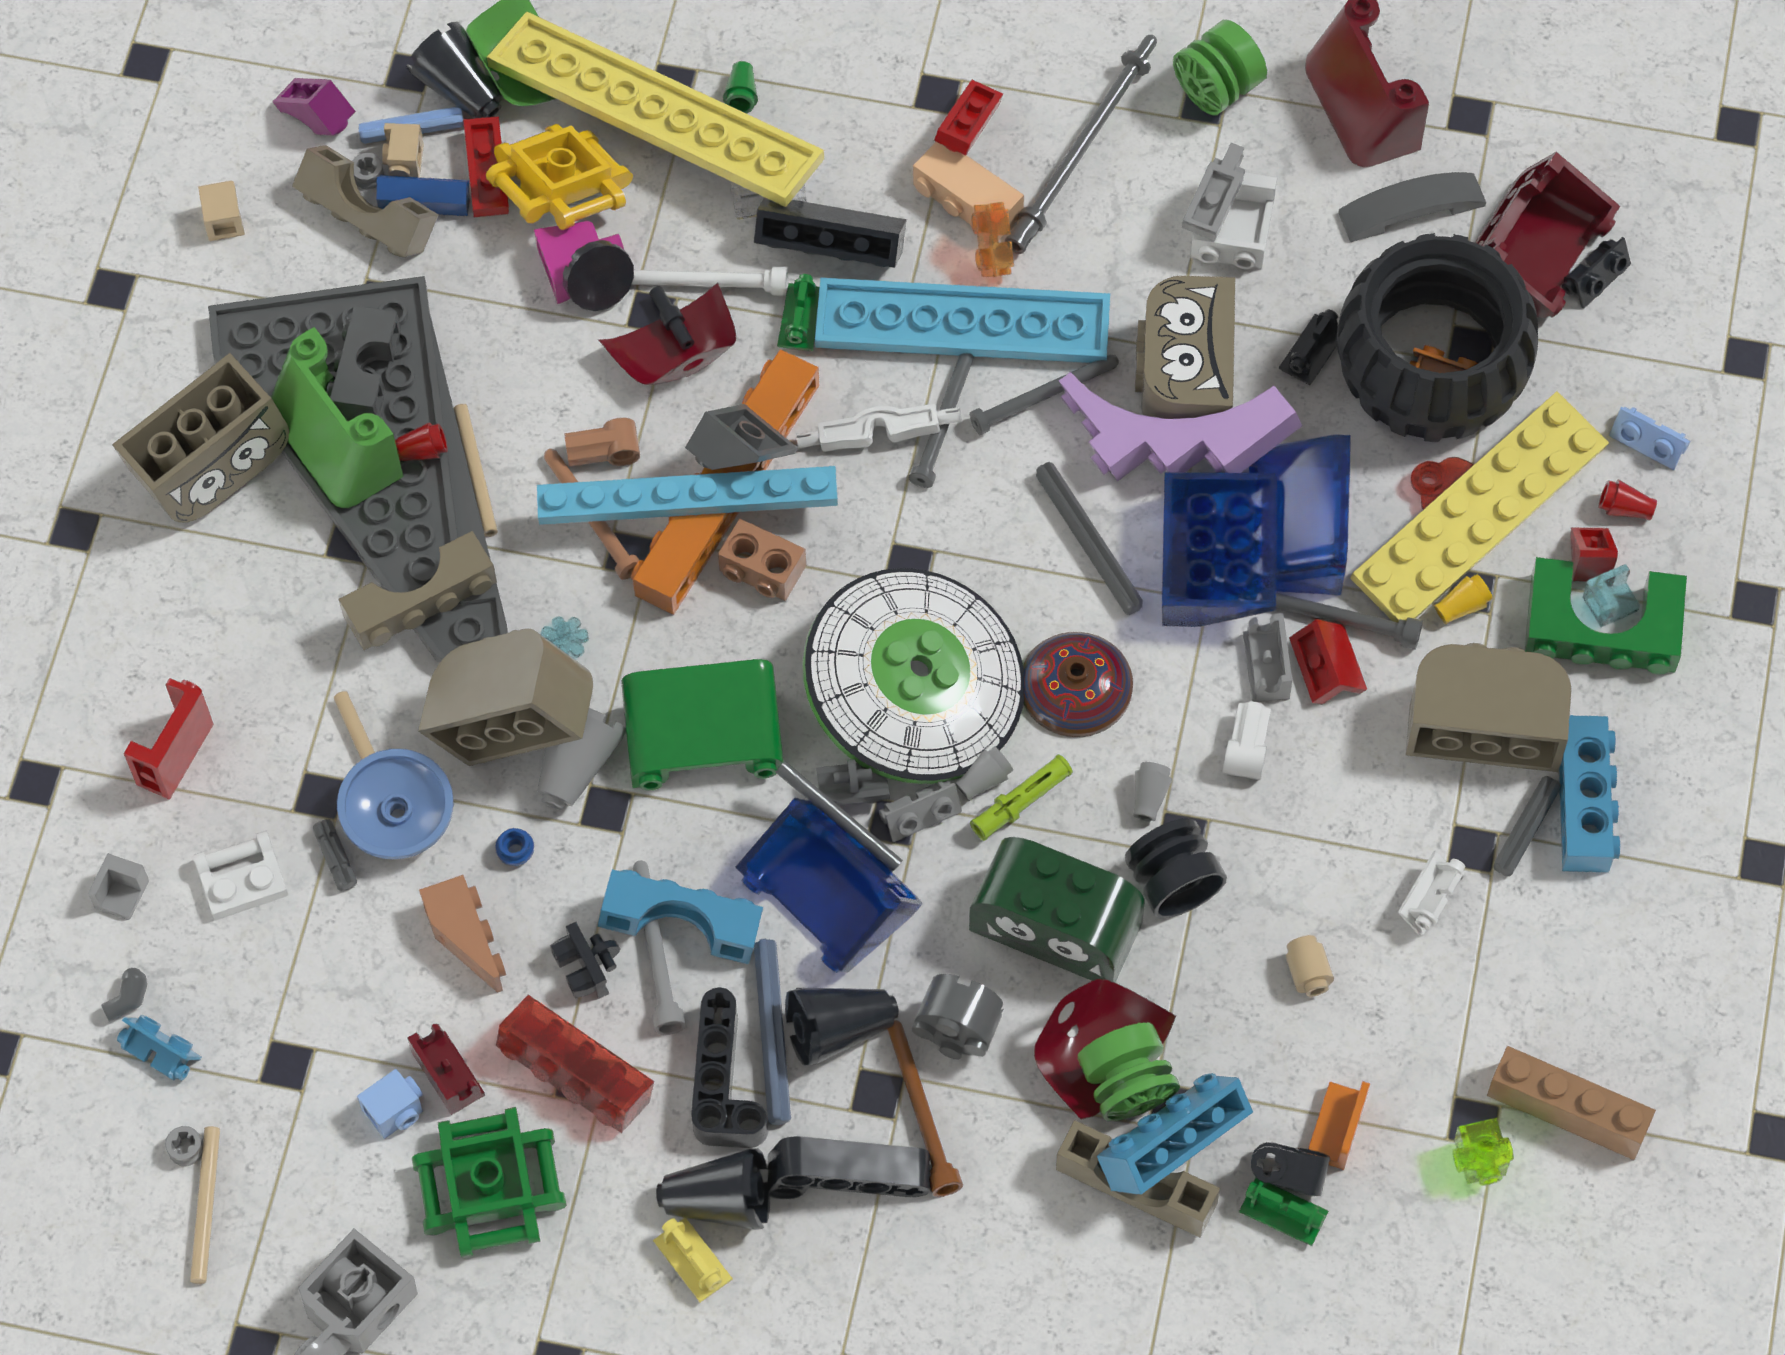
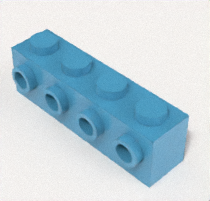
[1097,1073,1253,1195]

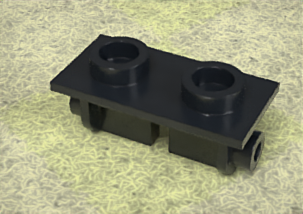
[1562,237,1631,308]
[1279,309,1339,385]

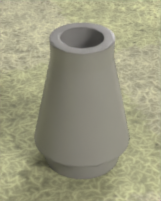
[955,746,1013,801]
[1133,762,1172,821]

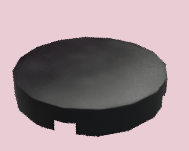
[563,240,634,311]

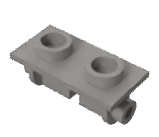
[879,781,962,842]

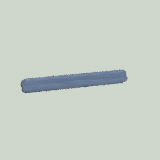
[754,939,791,1125]

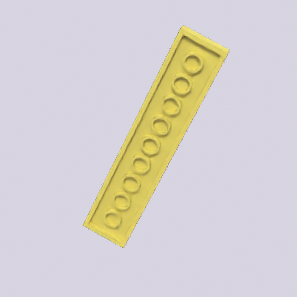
[487,12,824,207]

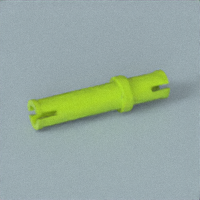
[970,754,1073,841]

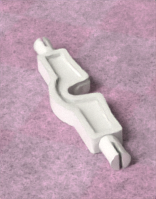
[796,404,962,452]

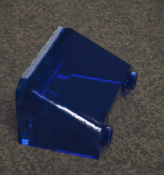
[1245,434,1351,595]
[735,798,923,973]

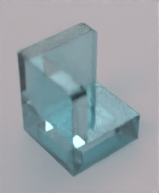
[1582,564,1640,628]

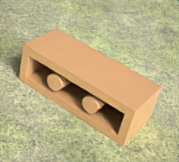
[913,142,1024,243]

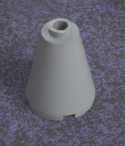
[537,708,626,810]

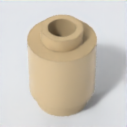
[1286,935,1334,997]

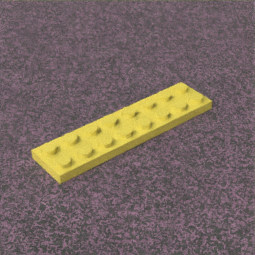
[1350,391,1609,622]

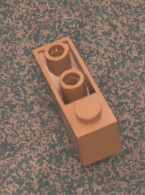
[419,875,506,993]

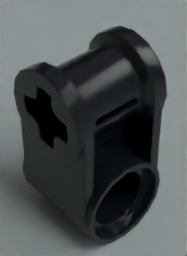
[1251,1142,1330,1196]

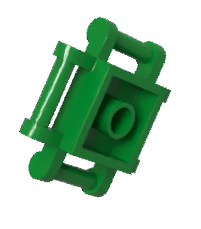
[412,1107,567,1258]

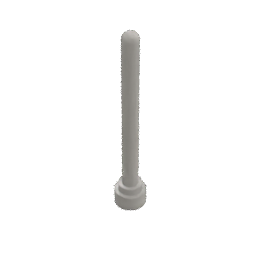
[633,860,686,1035]

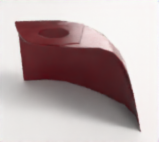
[598,282,736,385]
[1034,979,1176,1119]

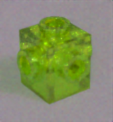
[1453,1118,1514,1186]

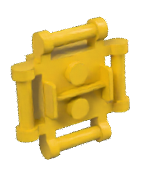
[486,124,633,230]

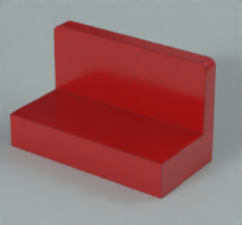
[1289,619,1367,705]

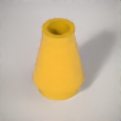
[1434,574,1493,624]

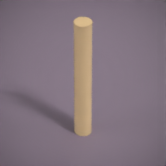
[334,691,375,760]

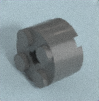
[912,974,1004,1060]

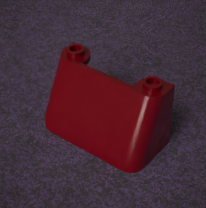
[1305,0,1429,167]
[1475,151,1620,319]

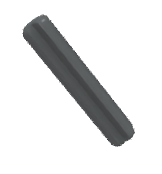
[1493,776,1561,876]

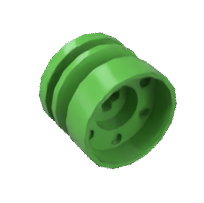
[1173,19,1268,115]
[1077,1023,1180,1121]

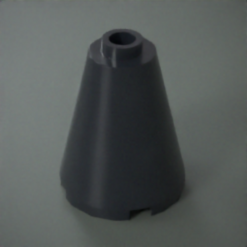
[406,21,502,119]
[785,988,899,1066]
[656,1148,770,1230]

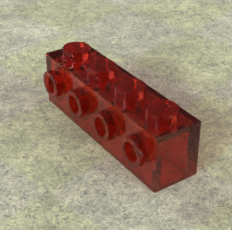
[496,994,654,1133]

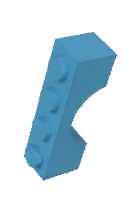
[597,869,763,964]

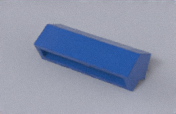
[376,175,470,216]

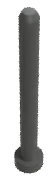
[909,353,974,488]
[969,354,1119,435]

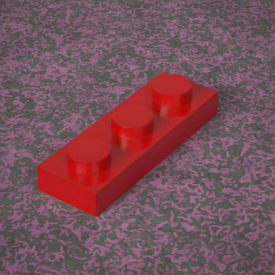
[934,79,1003,156]
[463,116,509,217]

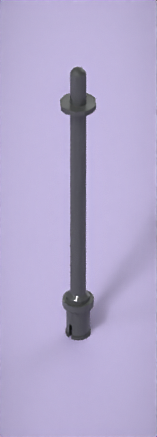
[1005,35,1157,254]

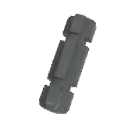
[313,819,357,891]

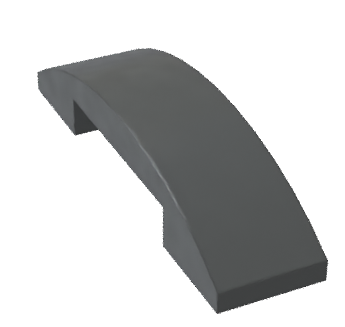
[1338,172,1486,242]

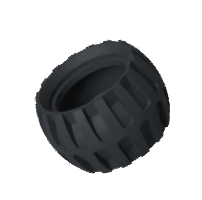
[1337,233,1538,442]

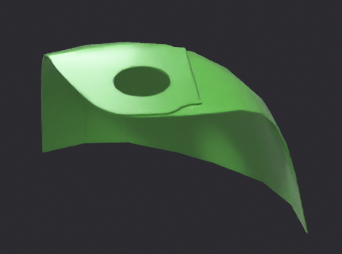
[466,0,556,106]

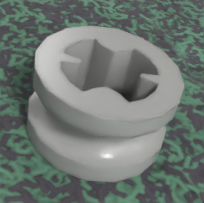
[352,153,384,189]
[165,1126,203,1166]

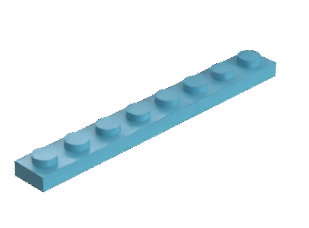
[537,466,838,525]

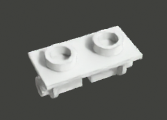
[1398,851,1465,936]

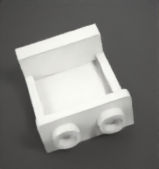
[1191,167,1277,269]

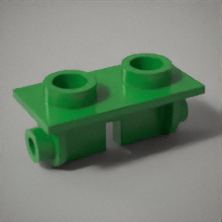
[777,274,820,351]
[1239,1177,1329,1246]

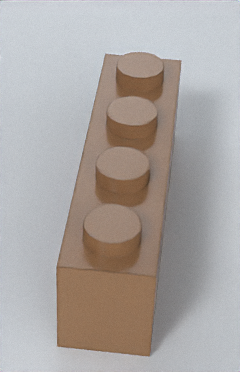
[1487,1046,1656,1160]

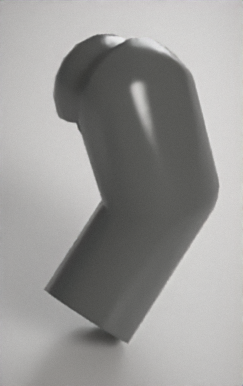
[101,968,147,1022]

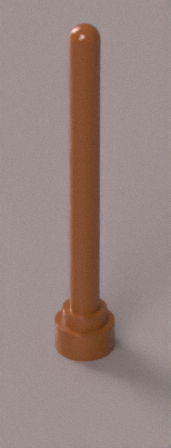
[887,1020,963,1197]

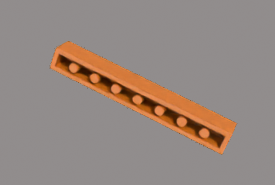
[631,349,819,615]

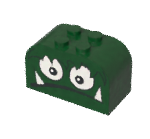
[969,837,1145,983]

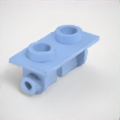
[1609,407,1690,470]

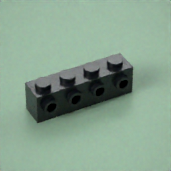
[754,197,907,268]

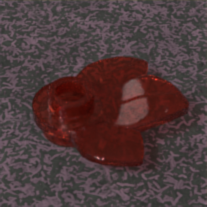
[1410,457,1474,510]

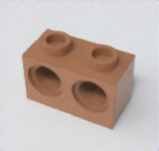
[718,518,807,601]

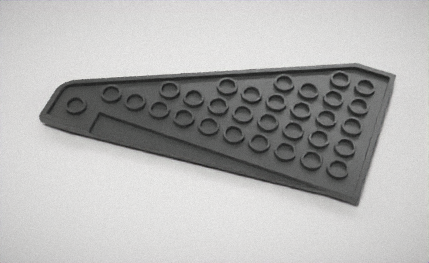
[208,276,508,663]

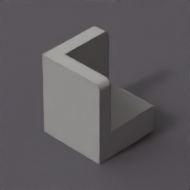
[88,853,149,920]

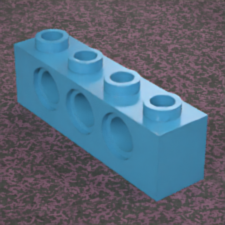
[1559,715,1620,873]

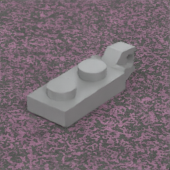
[1182,143,1245,241]

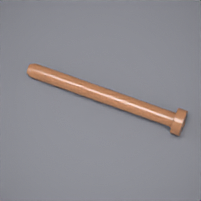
[544,449,639,580]

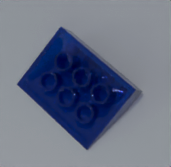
[1162,472,1277,627]

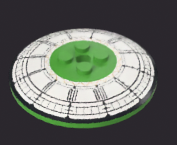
[803,568,1024,784]

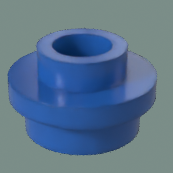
[495,828,534,866]

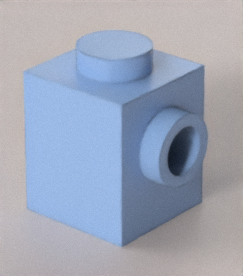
[357,1069,423,1139]

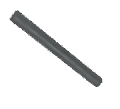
[775,761,903,871]

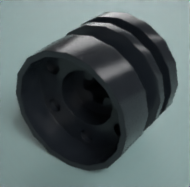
[1125,818,1227,918]

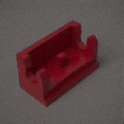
[407,1024,485,1116]

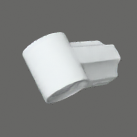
[1223,701,1271,780]

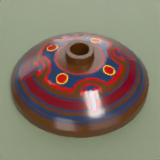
[1023,632,1133,737]

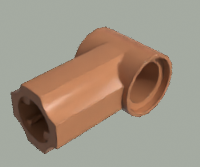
[564,418,640,467]

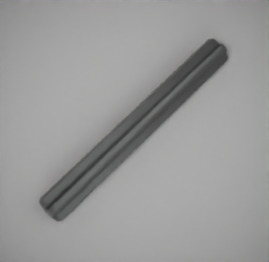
[1036,462,1143,615]

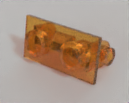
[971,202,1014,277]

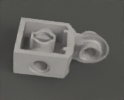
[294,1228,418,1355]

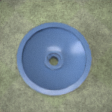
[337,749,454,859]

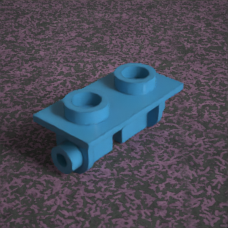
[117,1015,202,1081]

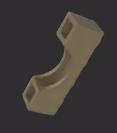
[292,145,438,257]
[338,531,497,651]
[1056,1120,1220,1238]

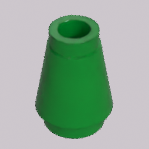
[723,61,758,114]

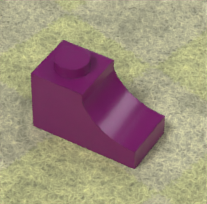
[272,78,356,136]

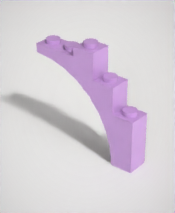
[1059,372,1302,481]

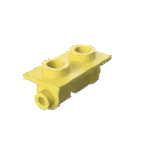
[653,1218,733,1303]

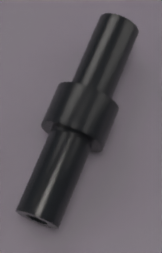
[649,286,695,350]

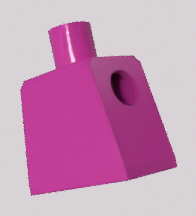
[534,221,624,304]

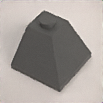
[685,404,798,470]

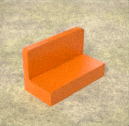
[1308,1081,1370,1170]

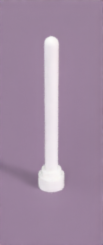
[632,267,789,296]

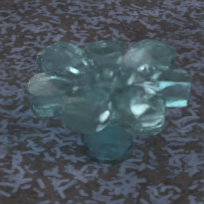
[541,616,589,658]

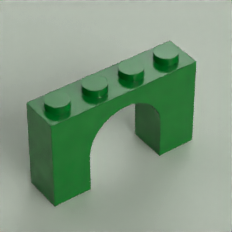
[1524,557,1687,674]

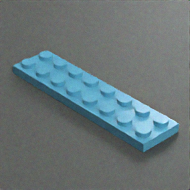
[815,278,1111,363]

